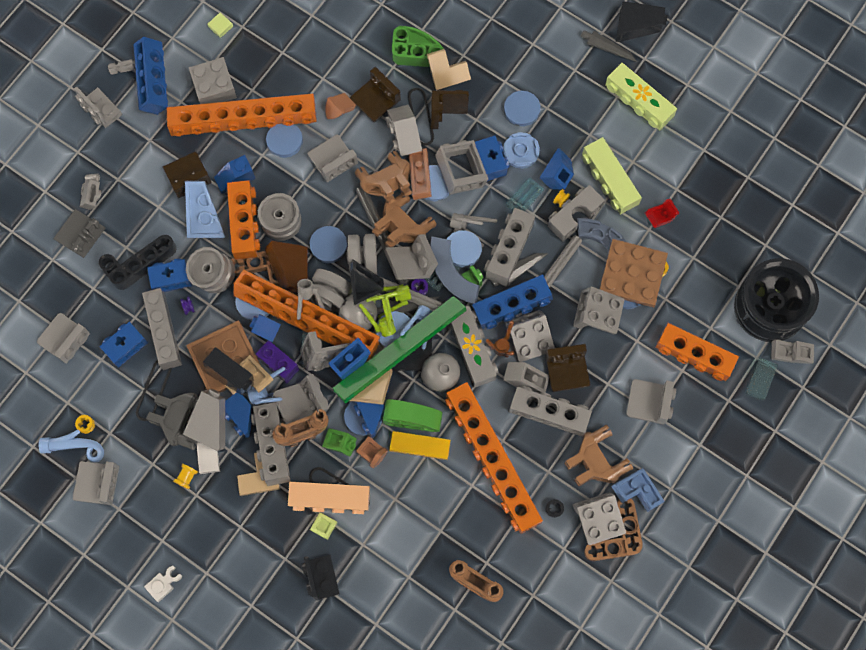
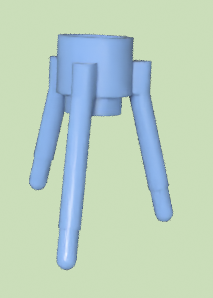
[400,305,432,350]
[248,367,285,405]

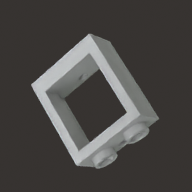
[435,140,488,195]

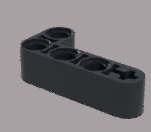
[99,235,177,290]

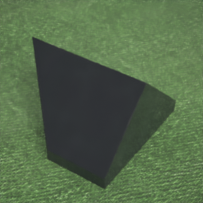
[350,260,384,305]

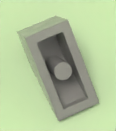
[503,362,549,393]

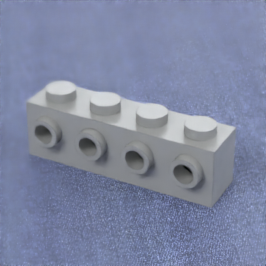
[251,402,291,486]

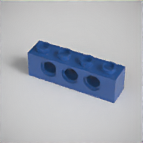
[134,36,168,115]
[472,274,553,330]

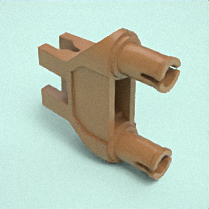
[355,151,412,204]
[372,193,436,247]
[273,409,329,448]
[564,425,633,487]
[449,560,503,602]

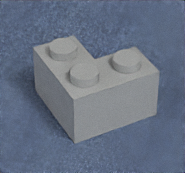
[385,105,422,156]

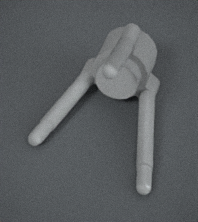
[450,213,497,247]
[297,279,326,320]

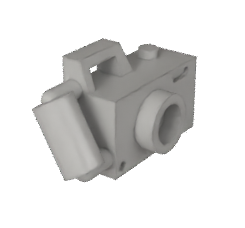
[80,174,101,210]

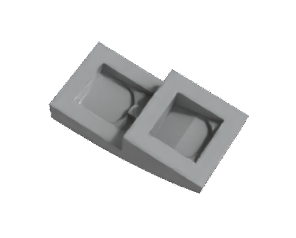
[771,340,814,364]

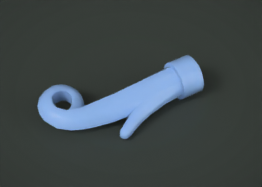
[39,430,104,462]

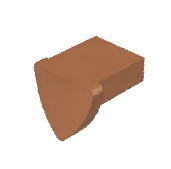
[326,93,356,119]
[356,436,388,468]

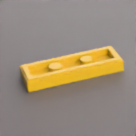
[389,431,451,460]

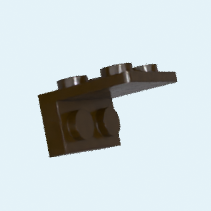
[350,67,401,123]
[431,90,469,129]
[163,152,212,199]
[545,344,590,392]

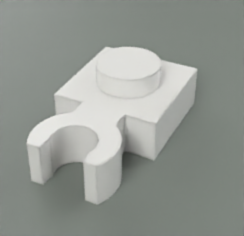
[144,566,182,602]

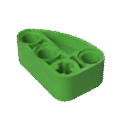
[392,26,444,67]
[383,399,443,432]

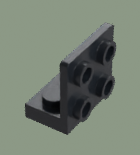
[301,555,340,601]

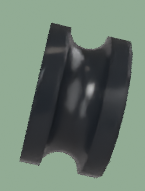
[546,499,564,518]

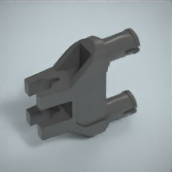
[146,393,199,450]

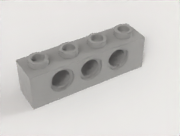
[484,208,536,286]
[509,386,592,437]

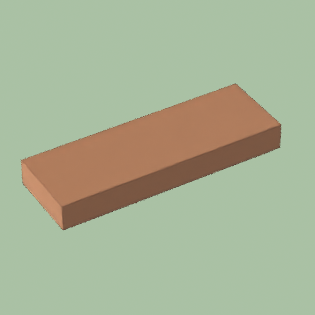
[409,148,432,200]

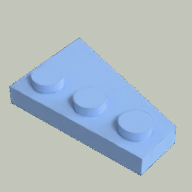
[185,181,225,238]

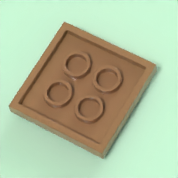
[600,239,668,308]
[186,320,261,393]

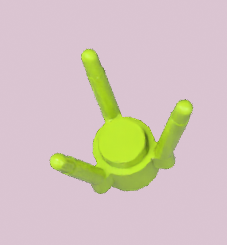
[366,284,412,319]
[359,295,396,337]

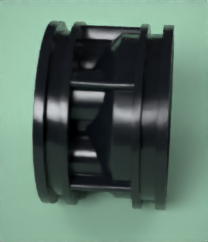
[734,258,819,342]

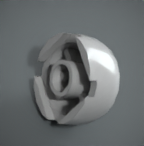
[339,294,378,330]
[421,353,460,392]

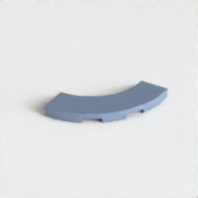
[576,218,626,250]
[431,237,480,304]

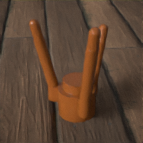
[486,321,514,358]

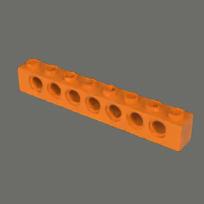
[167,94,317,136]
[234,270,380,362]
[445,382,543,534]

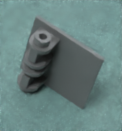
[53,209,106,258]

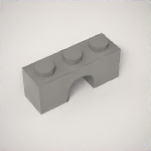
[547,185,605,242]

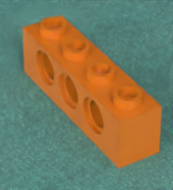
[227,180,260,260]
[655,323,739,381]

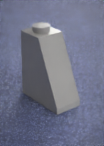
[183,389,225,451]

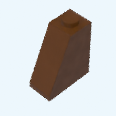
[265,241,308,296]

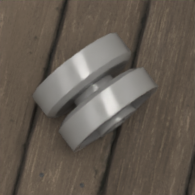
[258,193,302,241]
[347,234,377,276]
[186,247,235,293]
[309,269,352,313]

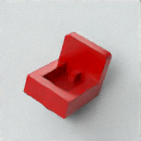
[645,198,679,228]

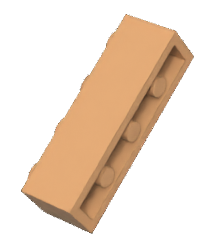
[288,482,370,514]

